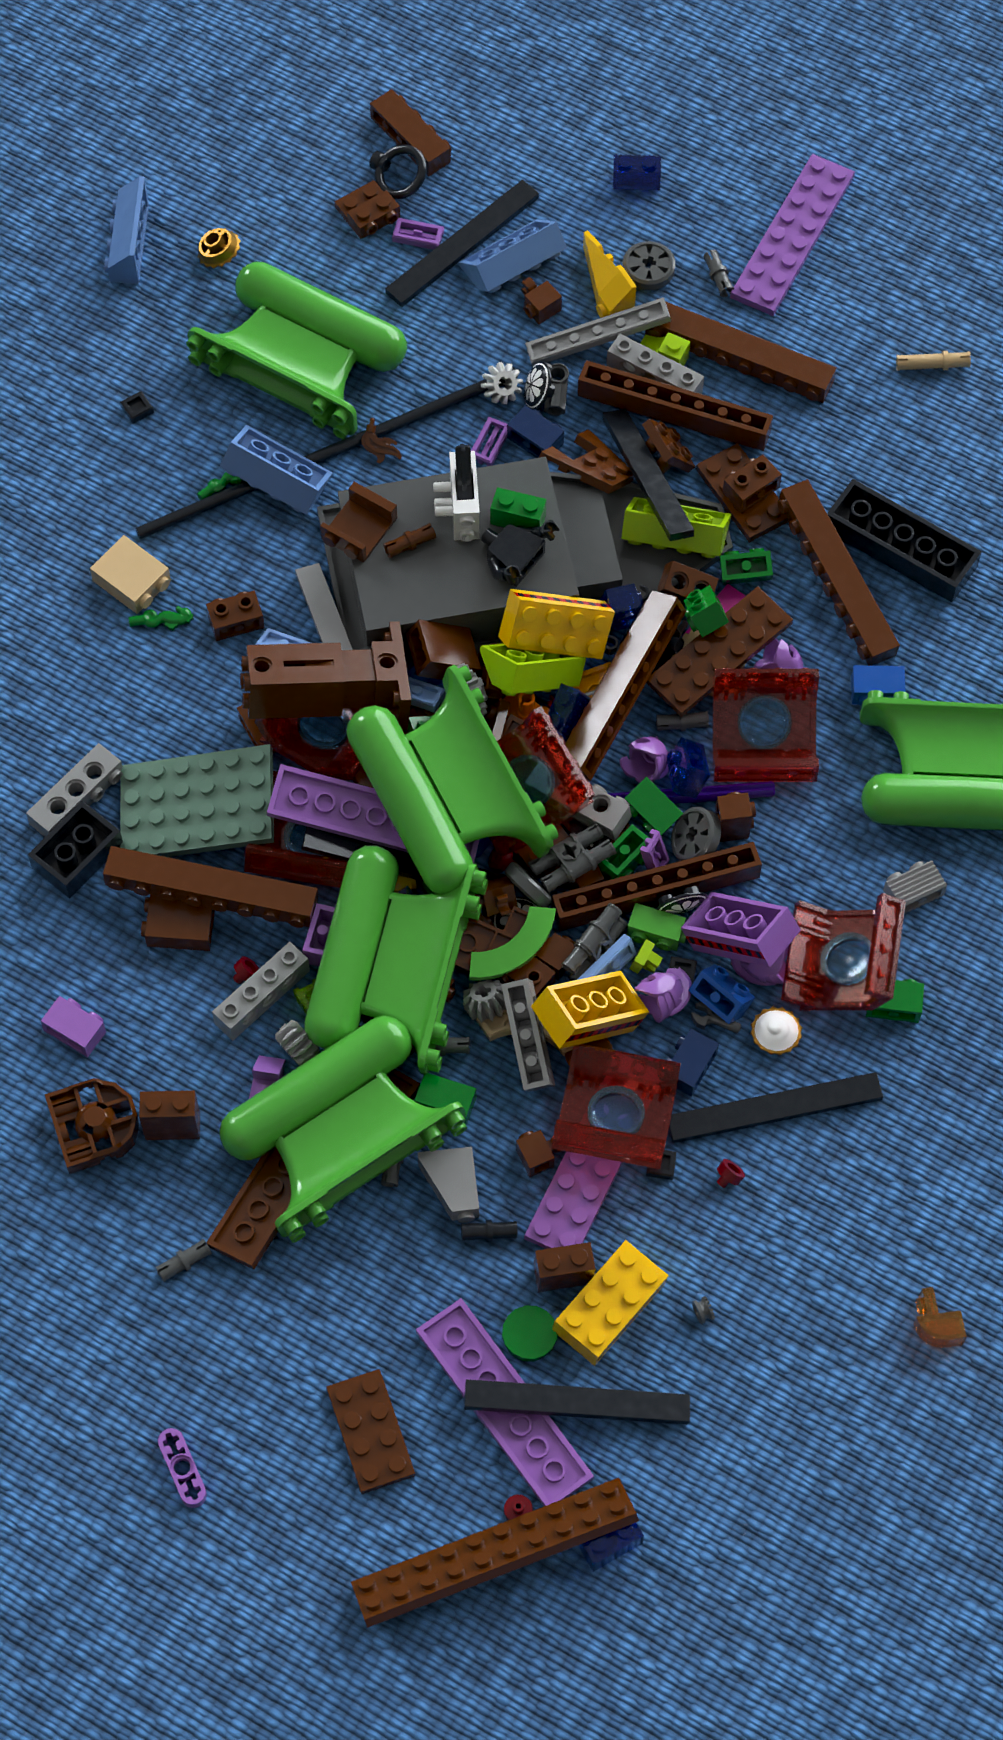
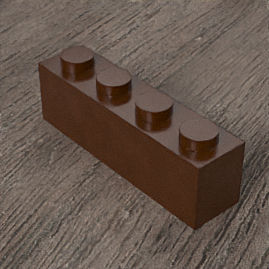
[370,89,452,177]

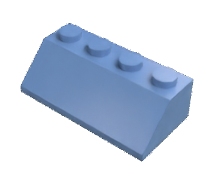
[104,176,149,284]
[458,219,567,293]
[220,425,333,515]

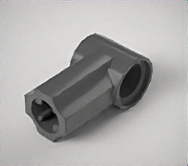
[544,363,569,416]

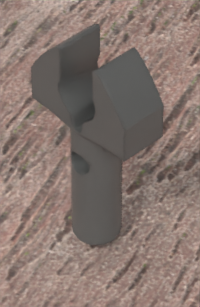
[691,1002,741,1033]

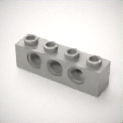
[607,334,704,394]
[26,743,123,837]
[525,758,632,841]
[212,942,310,1041]
[501,979,555,1092]

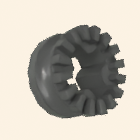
[692,1296,715,1324]

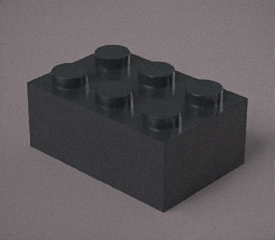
[28,801,123,899]

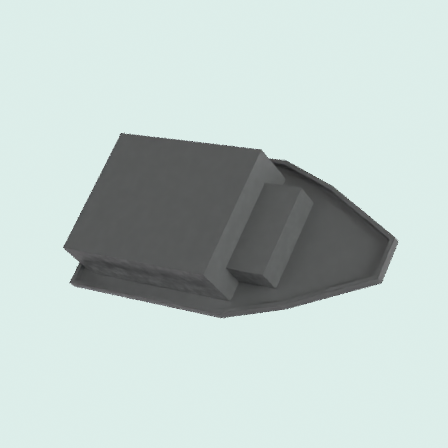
[317,457,733,668]

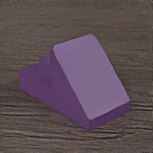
[249,1055,286,1099]

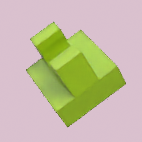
[629,939,663,974]

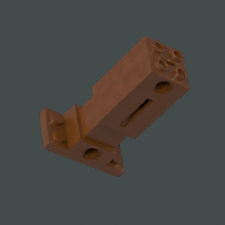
[240,621,411,734]

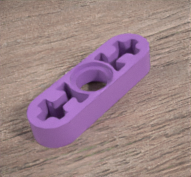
[158,1428,207,1508]

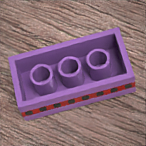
[681,892,801,967]

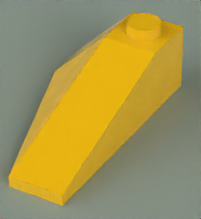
[583,231,636,318]

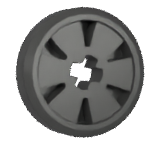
[623,241,675,290]
[671,807,721,861]
[504,861,553,908]

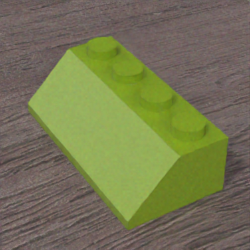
[621,497,731,558]
[480,643,587,696]

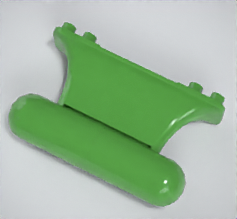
[186,261,407,439]
[346,665,559,894]
[859,690,1003,830]
[304,846,488,1075]
[219,1015,467,1243]

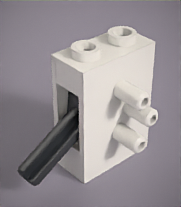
[433,444,480,542]

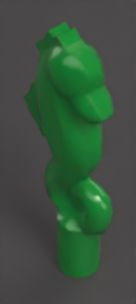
[197,472,243,500]
[128,606,194,631]

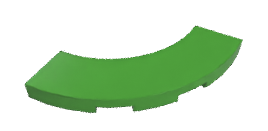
[469,906,556,980]

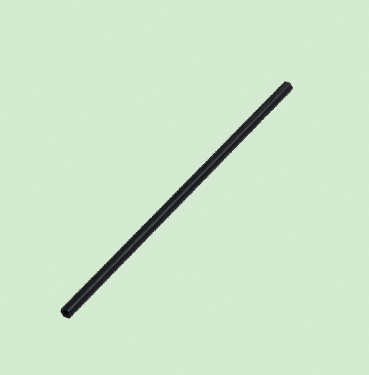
[135,367,518,539]

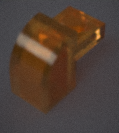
[914,1287,967,1348]

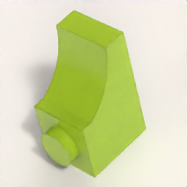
[640,332,690,366]

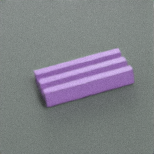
[392,218,444,250]
[471,417,507,466]
[640,829,670,870]

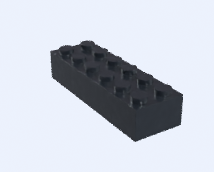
[827,479,982,603]

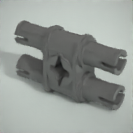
[528,823,617,893]
[561,903,628,981]

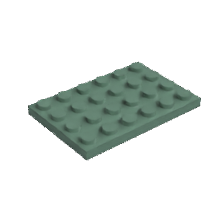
[120,744,274,857]

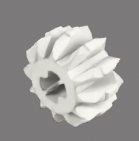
[481,362,523,404]

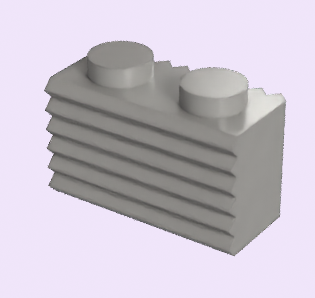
[883,860,947,916]

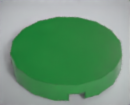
[502,1305,557,1362]

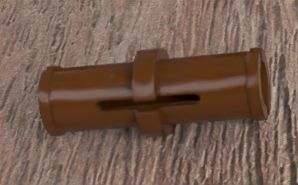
[383,523,436,558]

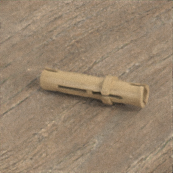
[896,351,971,371]

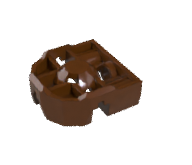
[44,1078,139,1174]

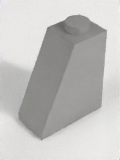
[417,1147,479,1223]

